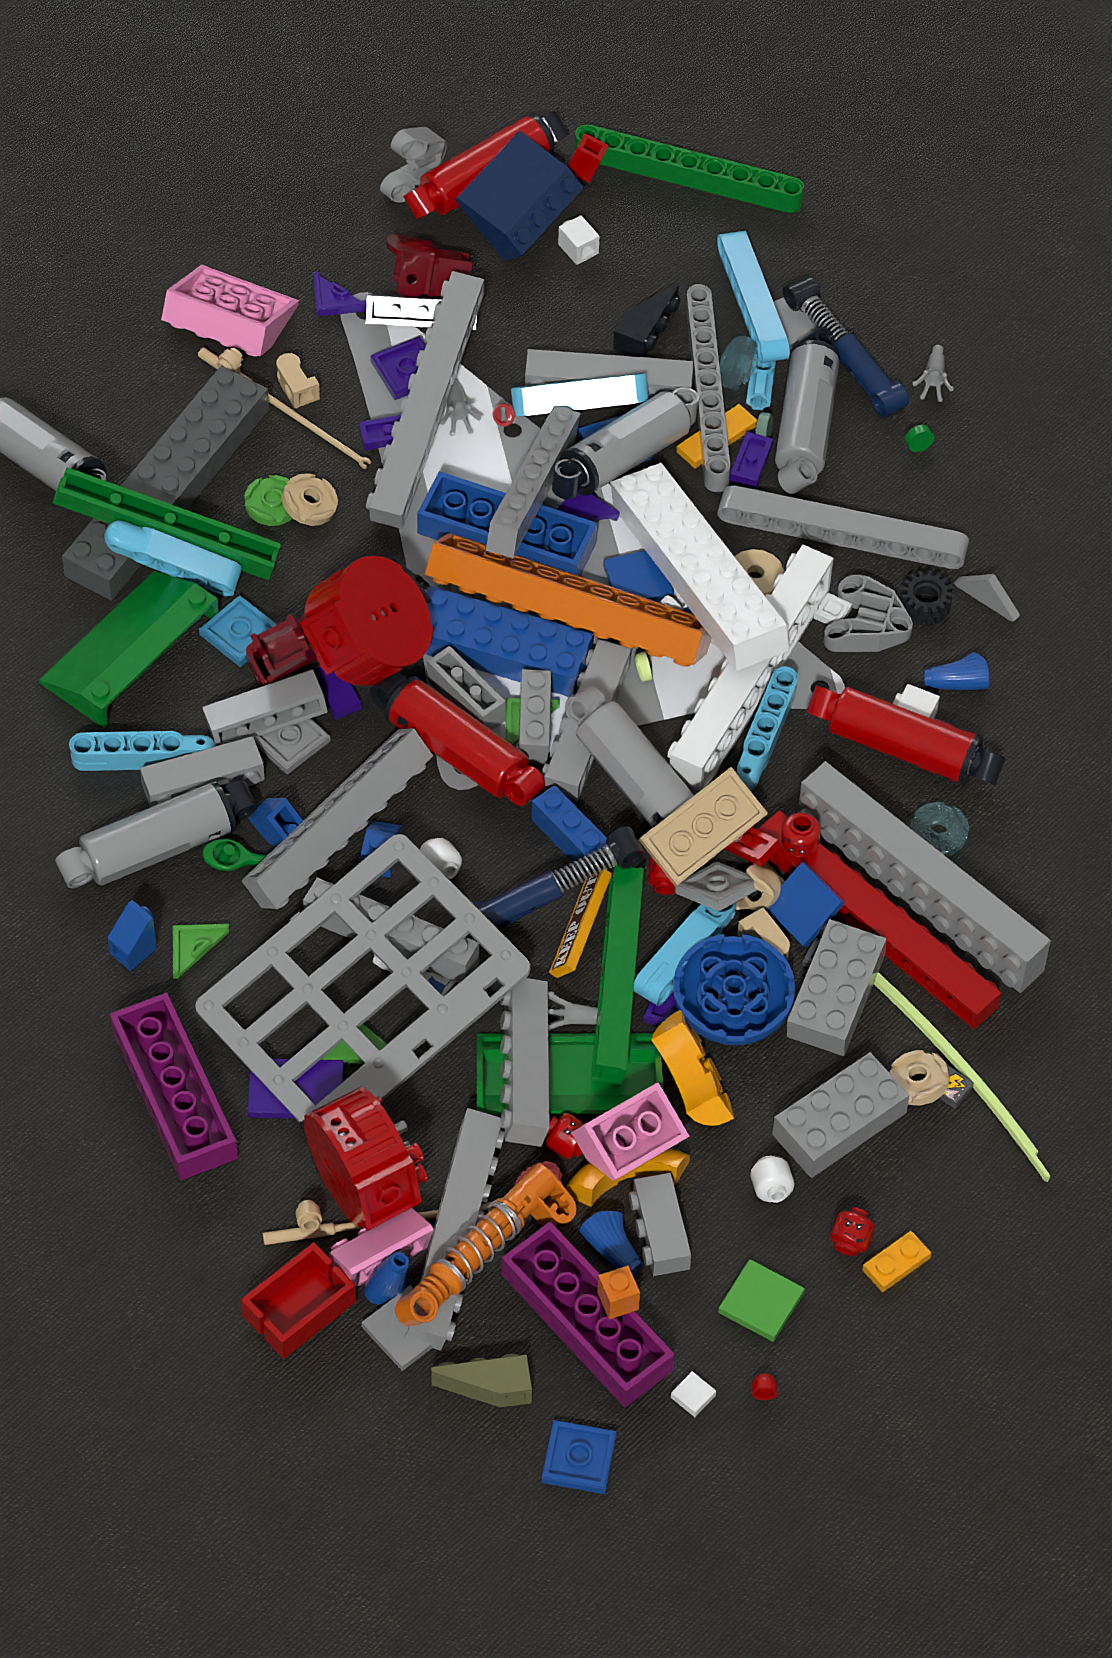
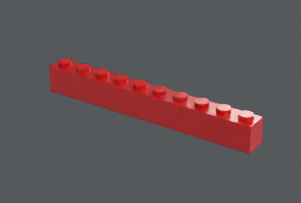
[757,810,1001,1030]

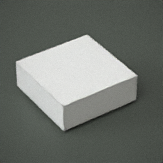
[814,592,852,625]
[671,1371,716,1417]

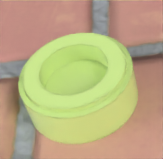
[634,652,652,682]

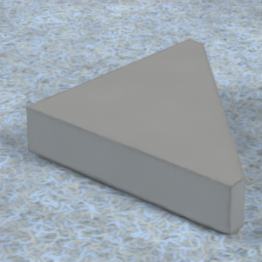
[954,574,1020,622]

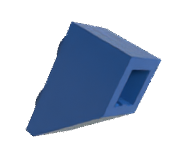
[108,900,157,971]

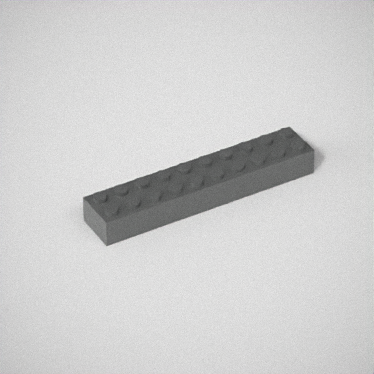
[62,365,269,601]

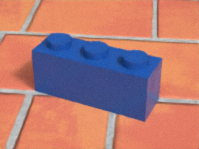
[531,785,607,863]

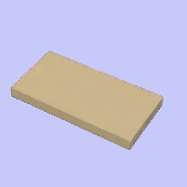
[639,767,768,887]

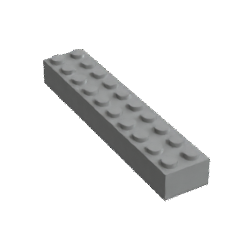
[798,761,1051,993]

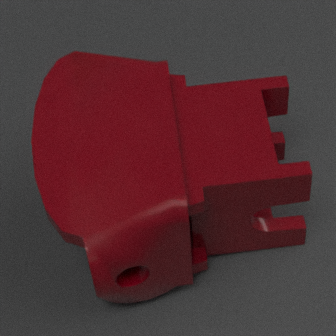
[386,234,473,298]
[245,614,320,687]

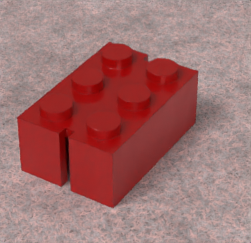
[241,1242,356,1359]

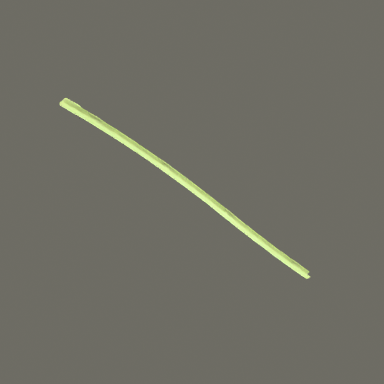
[763,862,1050,1182]

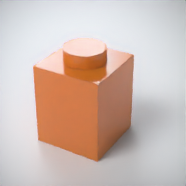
[597,1266,640,1320]

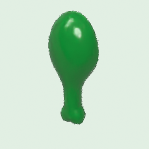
[202,839,270,871]

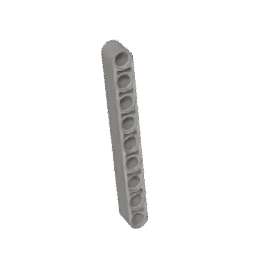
[686,284,730,492]
[717,485,969,569]

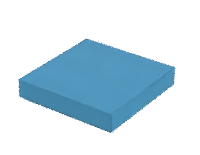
[199,595,277,667]

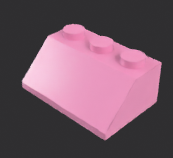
[571,1082,689,1181]
[329,1208,434,1287]

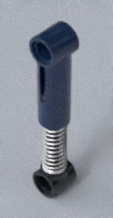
[783,275,909,418]
[468,827,646,942]

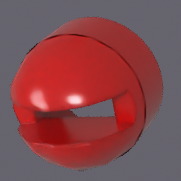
[492,403,515,426]
[752,1373,777,1400]

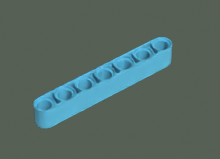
[717,230,790,363]

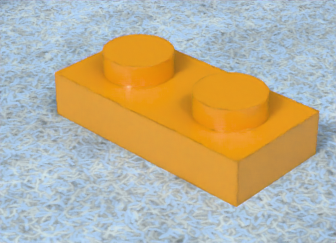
[862,1231,931,1293]

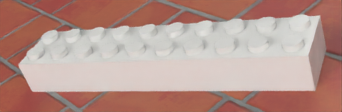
[610,463,789,671]
[667,544,833,795]

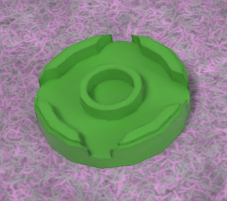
[244,475,293,526]

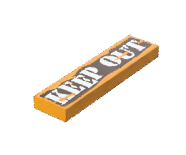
[549,869,612,978]

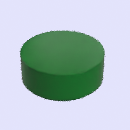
[905,425,934,452]

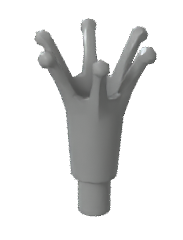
[913,345,954,402]
[440,379,481,436]
[548,991,598,1032]

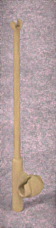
[198,347,371,469]
[263,1198,502,1245]

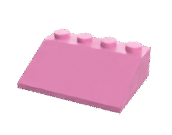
[161,265,299,356]

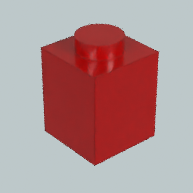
[567,133,609,183]

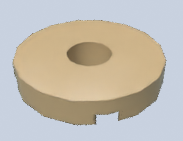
[282,473,338,526]
[734,549,784,596]
[889,1050,950,1106]

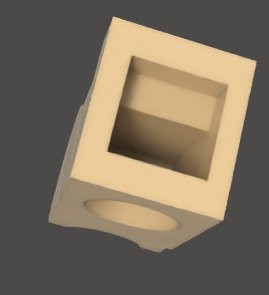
[276,353,320,409]
[737,907,790,961]

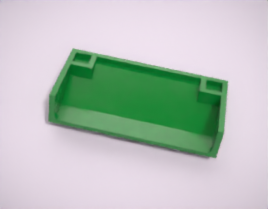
[39,571,219,729]
[477,1033,663,1116]

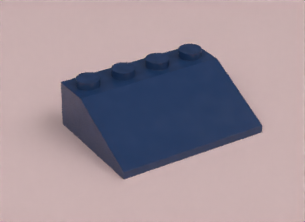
[455,131,584,261]

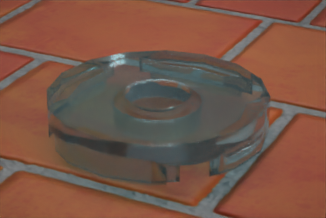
[719,336,758,390]
[910,802,969,856]

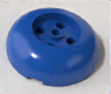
[673,934,795,1046]

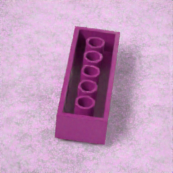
[110,993,238,1181]
[501,1222,675,1408]

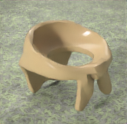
[736,864,781,912]

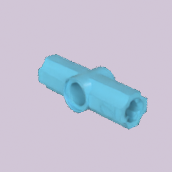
[746,347,776,410]

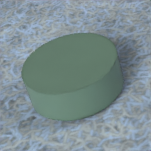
[756,412,773,438]

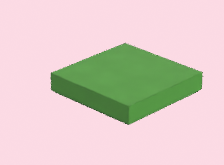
[718,1259,805,1342]

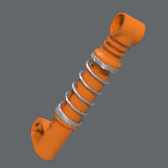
[395,1164,576,1326]

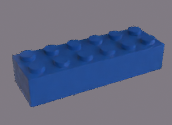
[417,471,597,576]
[425,586,593,697]

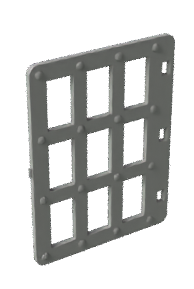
[195,834,531,1122]

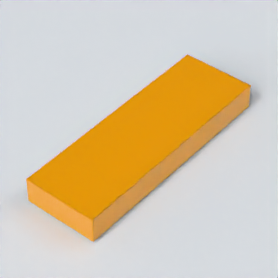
[677,404,757,469]

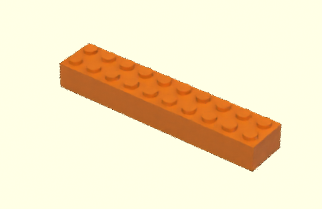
[425,532,712,667]

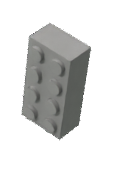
[787,919,886,1056]
[772,1052,910,1178]

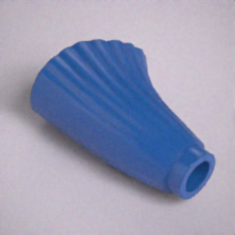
[924,652,989,690]
[579,1211,643,1275]
[364,1252,410,1305]

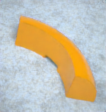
[651,1010,734,1125]
[565,1148,690,1207]

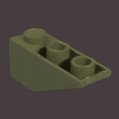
[431,1354,532,1407]

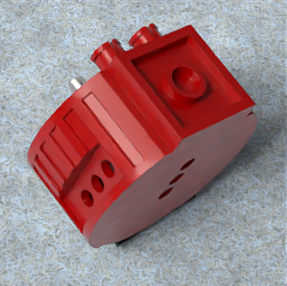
[299,556,433,686]
[299,1087,428,1231]

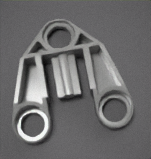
[380,127,448,203]
[823,575,913,652]

